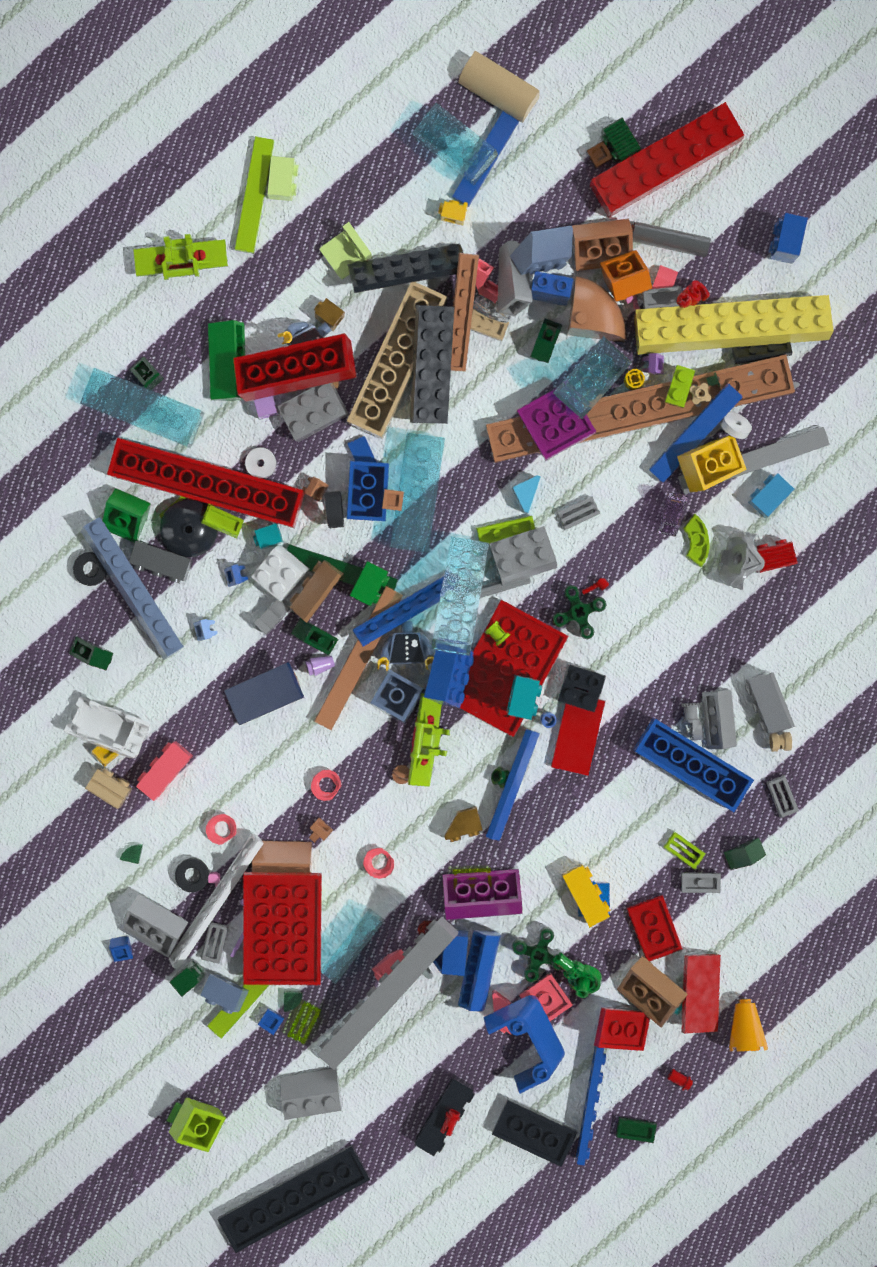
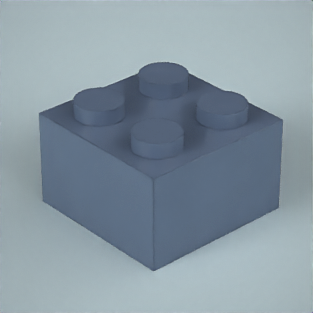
[370,669,424,724]

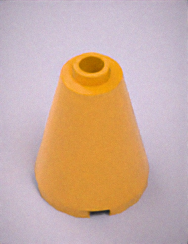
[729,999,768,1051]

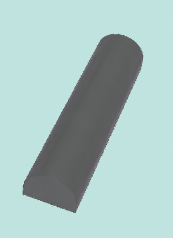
[633,222,711,258]

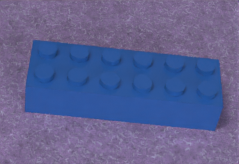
[633,718,754,812]

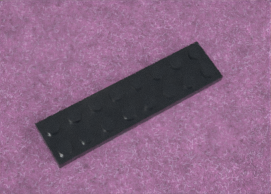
[217,1144,370,1253]

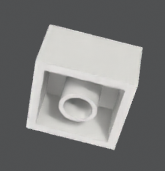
[251,545,309,602]

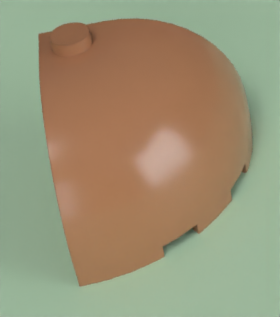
[567,276,625,342]

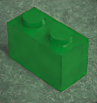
[350,561,390,606]

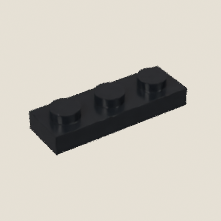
[731,342,793,365]

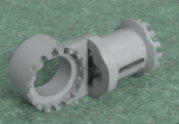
[682,703,702,741]

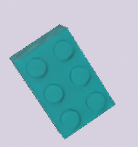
[506,675,542,720]

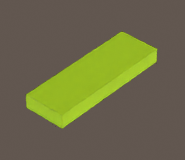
[476,516,535,547]

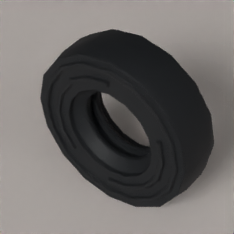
[73,552,107,586]
[175,858,209,892]

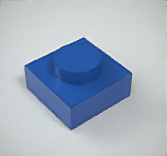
[258,1008,284,1035]

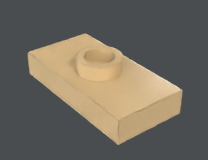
[470,309,509,341]

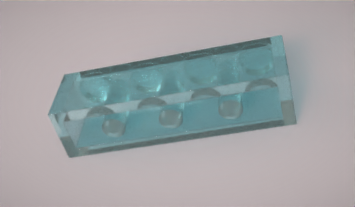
[321,908,384,984]

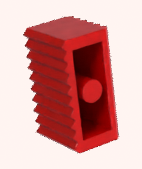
[756,539,798,573]

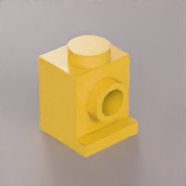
[438,200,468,226]

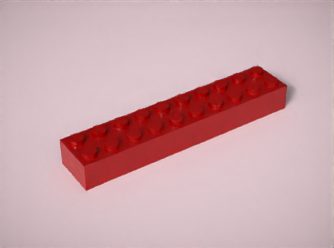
[107,438,305,529]

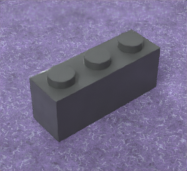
[129,541,193,584]

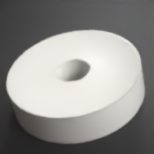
[721,412,752,439]
[245,448,277,479]

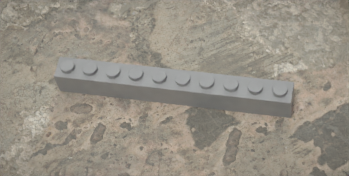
[317,917,459,1070]

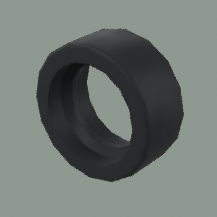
[325,491,344,528]

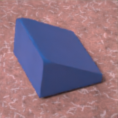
[109,936,133,962]

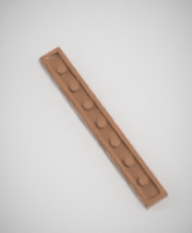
[314,586,403,730]

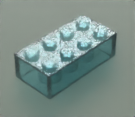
[412,103,498,186]
[553,336,632,419]

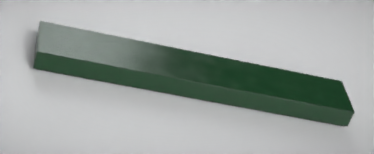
[287,544,398,594]

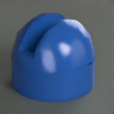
[540,712,557,728]

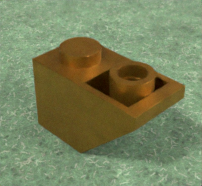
[444,806,483,842]

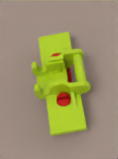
[133,234,228,280]
[408,693,450,787]

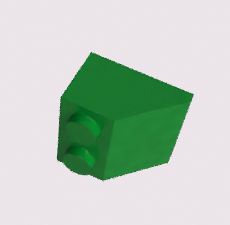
[102,488,151,543]

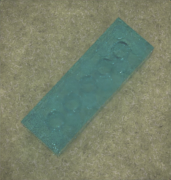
[80,368,205,449]
[390,432,445,554]
[431,536,489,656]

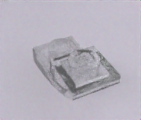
[473,293,511,323]

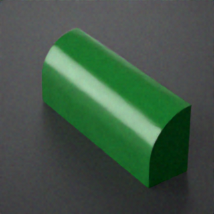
[208,320,245,401]

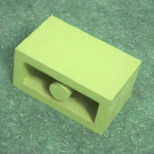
[268,156,299,201]

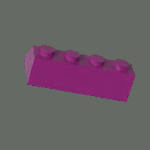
[443,869,523,920]

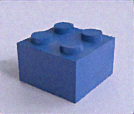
[768,213,808,264]

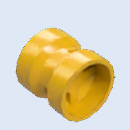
[624,369,645,390]

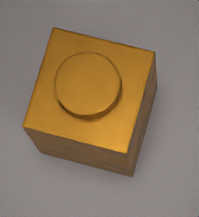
[314,298,345,331]

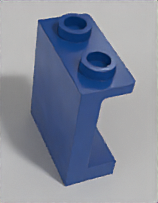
[531,271,573,306]

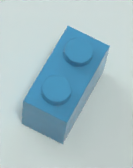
[748,473,794,518]

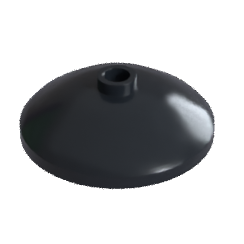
[160,500,218,557]

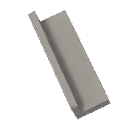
[702,690,737,750]

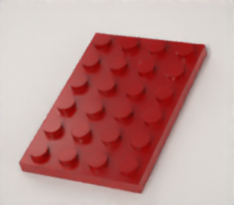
[460,600,569,737]
[243,872,322,985]

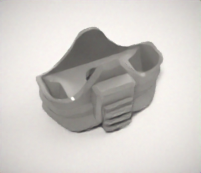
[719,531,765,590]

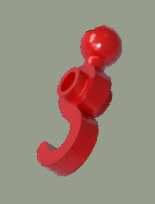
[676,280,710,308]

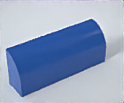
[458,930,501,1011]

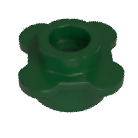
[491,767,510,788]

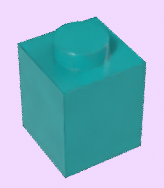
[253,523,284,550]

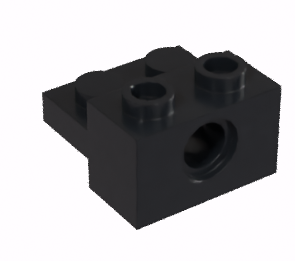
[557,664,606,712]

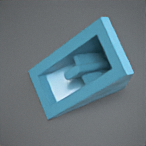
[512,475,541,514]

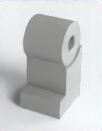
[253,599,290,635]

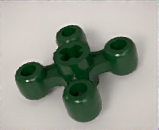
[552,585,607,640]
[512,927,563,983]

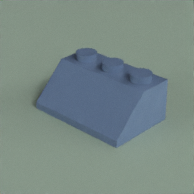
[510,226,573,275]

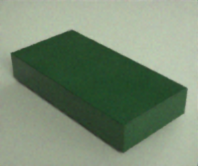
[615,1117,657,1143]

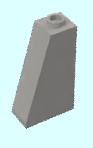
[497,241,532,316]

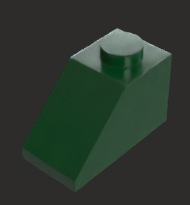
[530,318,562,363]
[291,617,339,655]
[69,636,114,671]

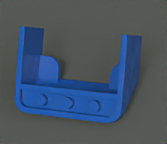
[483,995,565,1094]

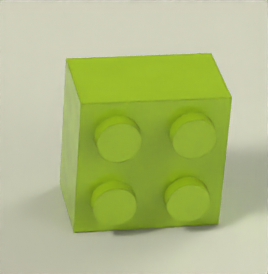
[169,1097,226,1152]

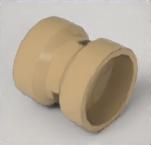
[769,732,792,752]

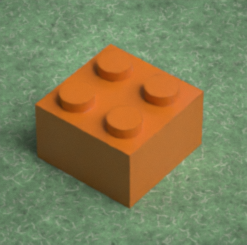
[600,250,652,302]

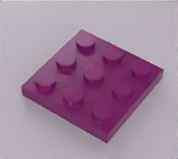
[517,382,596,461]

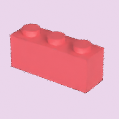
[136,741,193,801]

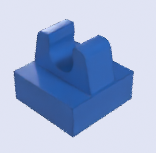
[224,564,248,587]

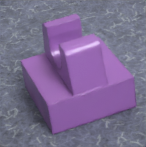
[642,353,664,375]

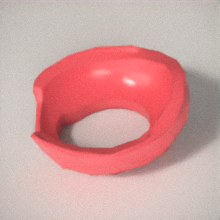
[311,770,341,801]
[206,814,236,845]
[363,848,394,879]

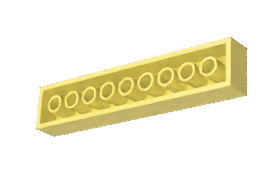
[634,295,834,355]

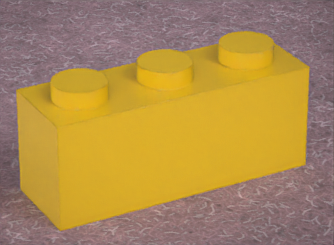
[562,864,611,928]

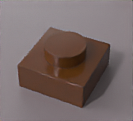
[586,141,613,169]

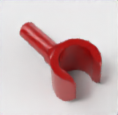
[582,578,609,594]

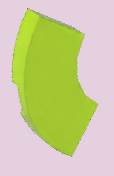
[683,514,710,567]

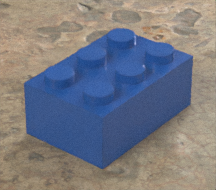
[347,461,390,521]
[424,641,474,708]

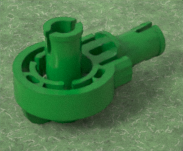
[553,952,602,998]

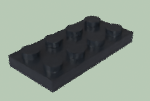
[492,1098,578,1167]

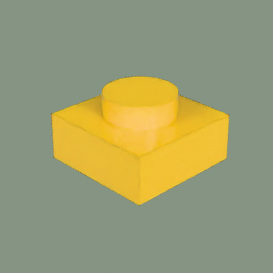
[92,746,119,767]

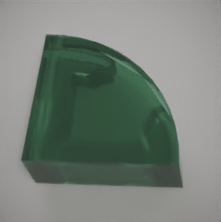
[120,844,143,864]
[284,991,304,1012]

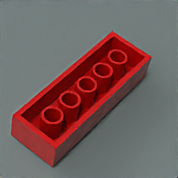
[233,333,356,402]

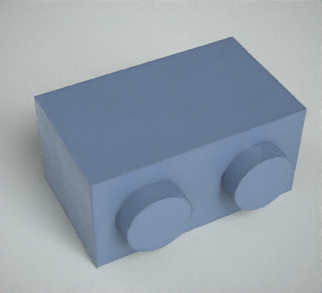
[200,974,249,1014]

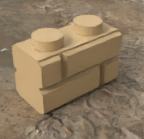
[85,767,132,809]

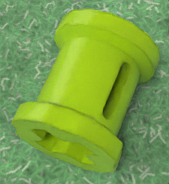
[485,621,510,647]

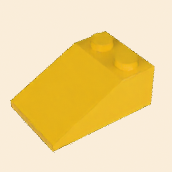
[677,435,747,493]

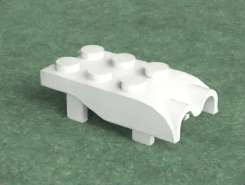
[64,696,150,759]

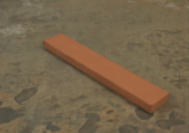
[451,253,479,372]

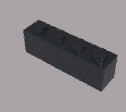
[414,1074,475,1156]

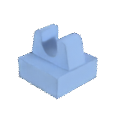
[193,619,218,641]

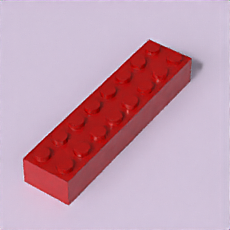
[590,102,745,218]

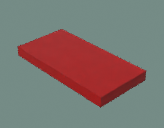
[551,699,605,776]
[681,954,721,1034]

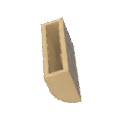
[459,51,540,123]

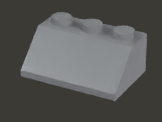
[745,671,795,734]
[119,894,188,958]
[280,1068,343,1120]

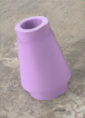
[305,656,335,676]

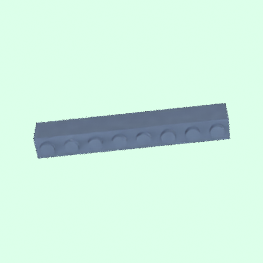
[81,517,184,660]

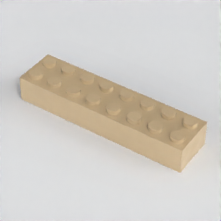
[347,282,447,440]

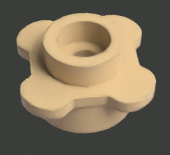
[690,383,711,404]

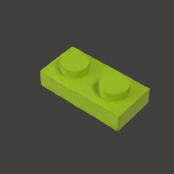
[665,365,695,408]

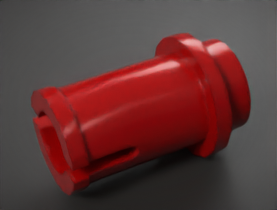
[667,1069,693,1091]
[440,1109,460,1136]

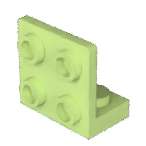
[320,222,372,280]

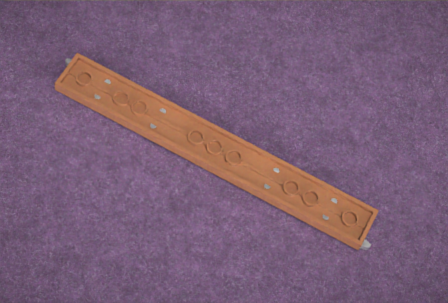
[480,355,799,463]

